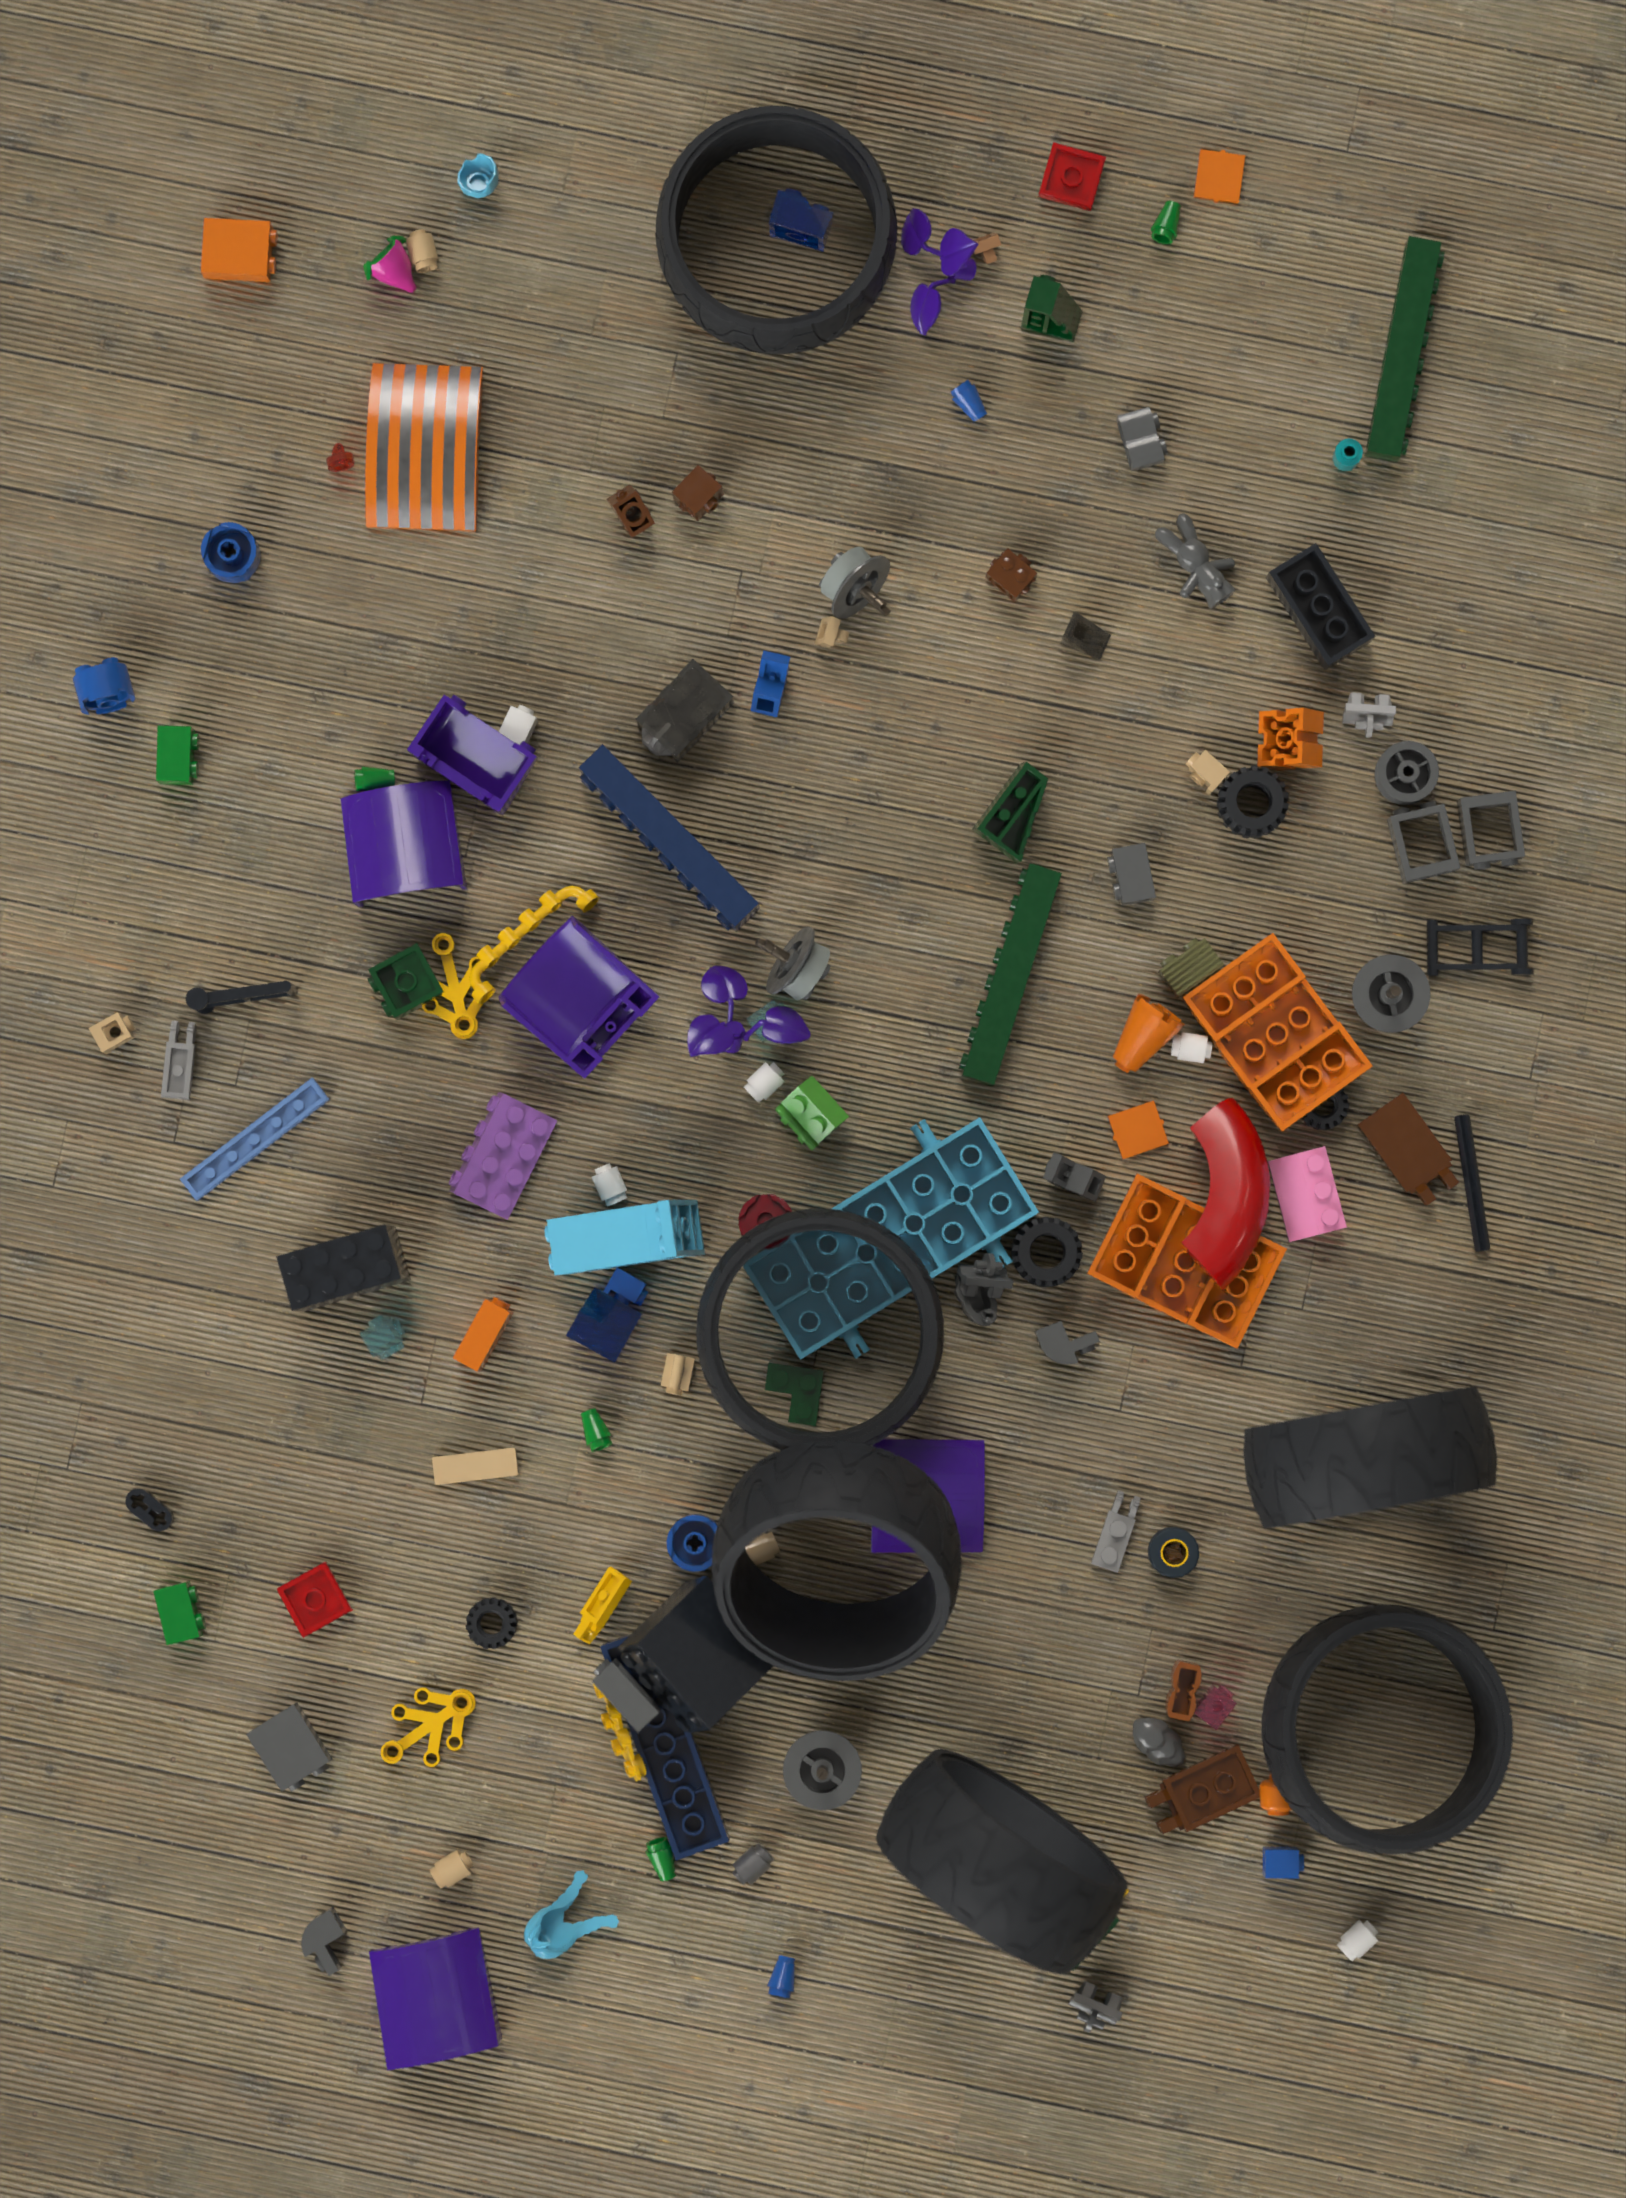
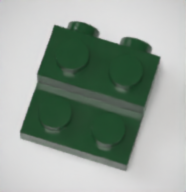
[367,943,444,1020]

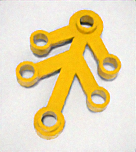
[422,933,484,1039]
[593,1683,646,1781]
[381,1687,476,1767]

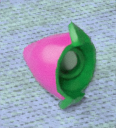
[363,236,417,293]

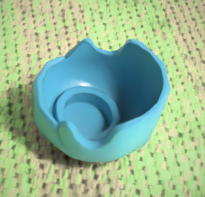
[457,153,499,198]

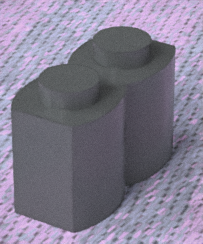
[1116,407,1168,472]

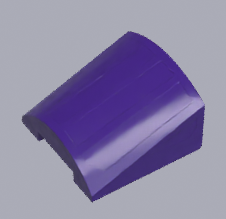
[340,780,468,908]
[498,915,659,1079]
[871,1438,985,1553]
[369,1927,502,2070]

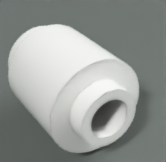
[1171,1032,1212,1063]
[744,1062,784,1103]
[592,1163,628,1206]
[1337,1920,1379,1961]

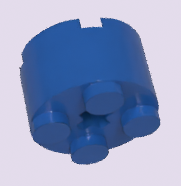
[201,522,261,583]
[73,657,135,715]
[667,1514,718,1572]

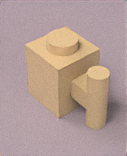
[661,1353,696,1396]

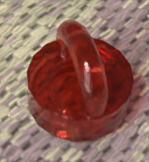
[326,443,355,472]

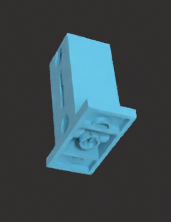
[545,1200,705,1275]

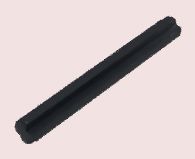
[1454,1114,1490,1252]

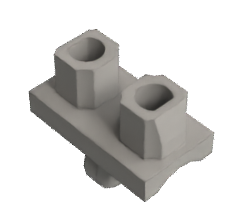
[1342,693,1396,738]

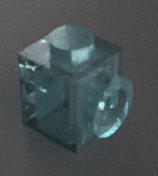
[359,1315,406,1361]

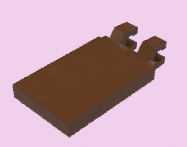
[1357,1093,1459,1206]
[1144,1744,1260,1834]

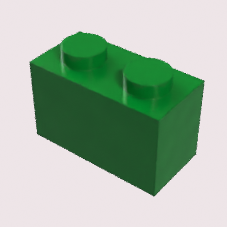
[156,725,199,785]
[153,1581,206,1645]

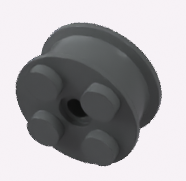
[1374,741,1439,805]

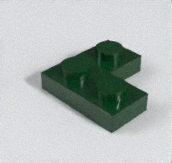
[765,1363,824,1426]

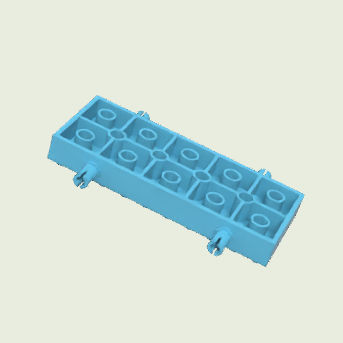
[743,1117,1039,1360]

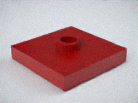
[1038,142,1106,211]
[276,1561,353,1638]

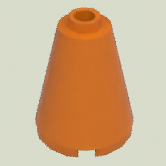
[1113,993,1185,1073]

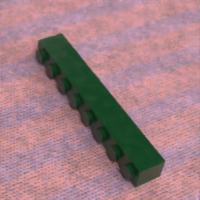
[1364,236,1445,462]
[958,863,1062,1086]

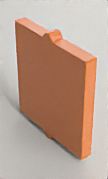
[1194,149,1245,204]
[1108,1100,1169,1159]

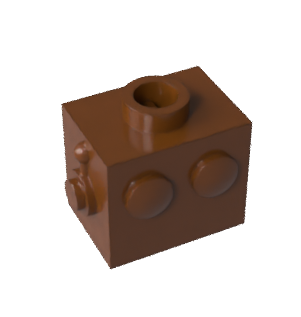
[672,465,724,521]
[607,484,655,538]
[985,548,1037,603]

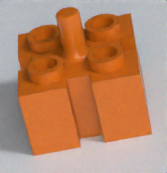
[1257,708,1324,771]

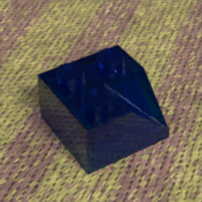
[769,189,833,252]
[566,1287,643,1363]

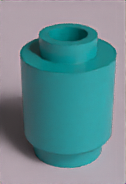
[1332,438,1363,471]

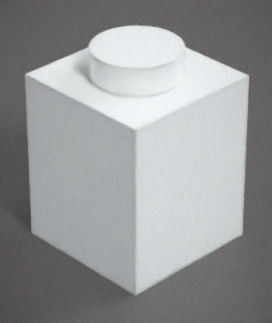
[499,705,538,745]

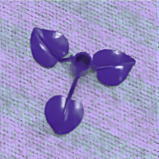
[901,208,979,335]
[687,966,811,1057]

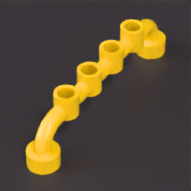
[469,886,600,1004]

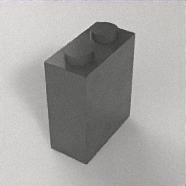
[246,1702,332,1792]

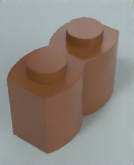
[1165,1659,1202,1721]

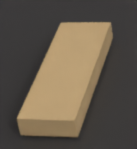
[432,1447,519,1485]

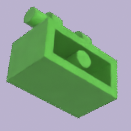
[775,1076,849,1151]

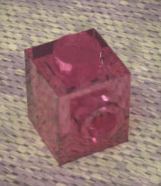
[1194,1684,1237,1730]

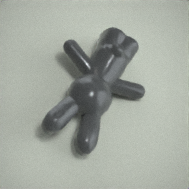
[1155,513,1235,609]

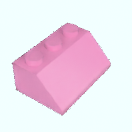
[1268,1146,1347,1242]

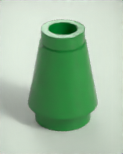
[1151,201,1181,244]
[354,766,395,792]
[580,1408,613,1452]
[645,1837,676,1881]

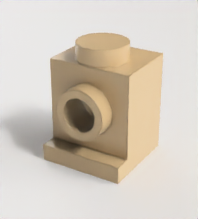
[1186,750,1230,796]
[89,1012,136,1054]

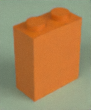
[201,218,278,282]
[453,1297,514,1372]

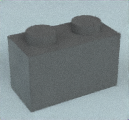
[1107,843,1156,906]

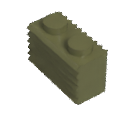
[1158,938,1224,999]

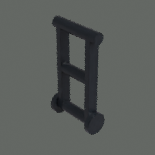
[1427,918,1534,976]
[186,980,298,1014]

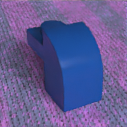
[750,650,790,717]

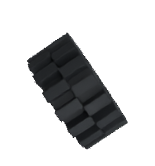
[1301,1088,1349,1130]
[466,1597,518,1649]

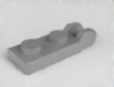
[161,1020,196,1100]
[1091,1490,1141,1573]

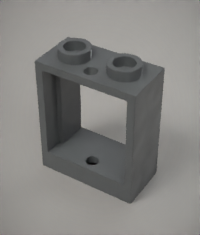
[1457,790,1525,870]
[1387,801,1460,884]
[592,1658,661,1732]

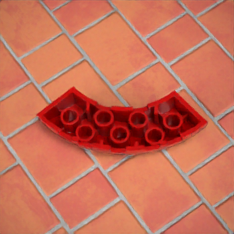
[1182,1098,1270,1291]

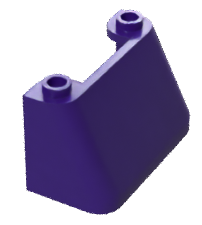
[407,694,538,816]

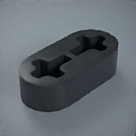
[125,1488,174,1532]

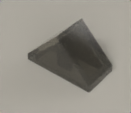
[1061,612,1111,660]

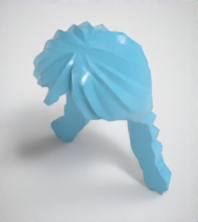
[524,1870,619,1959]

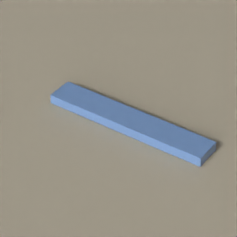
[180,1077,330,1201]

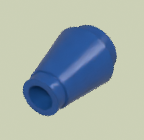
[950,380,987,422]
[767,1955,795,1999]

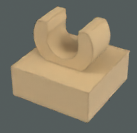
[815,616,850,648]

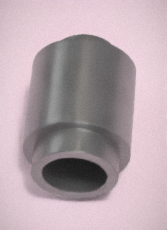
[732,1843,774,1885]

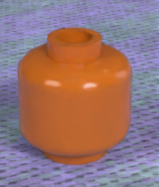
[1260,1774,1292,1816]

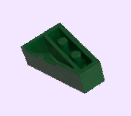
[1021,275,1083,342]
[972,762,1049,863]

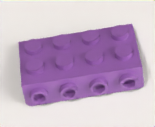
[449,1092,557,1220]

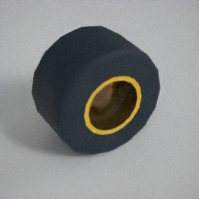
[1148,1527,1199,1578]

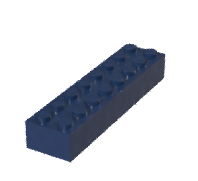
[579,744,760,932]
[600,1634,730,1861]

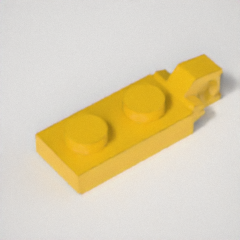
[573,1566,632,1645]

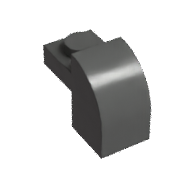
[1043,1152,1106,1202]
[1034,1321,1100,1364]
[301,1906,347,1976]

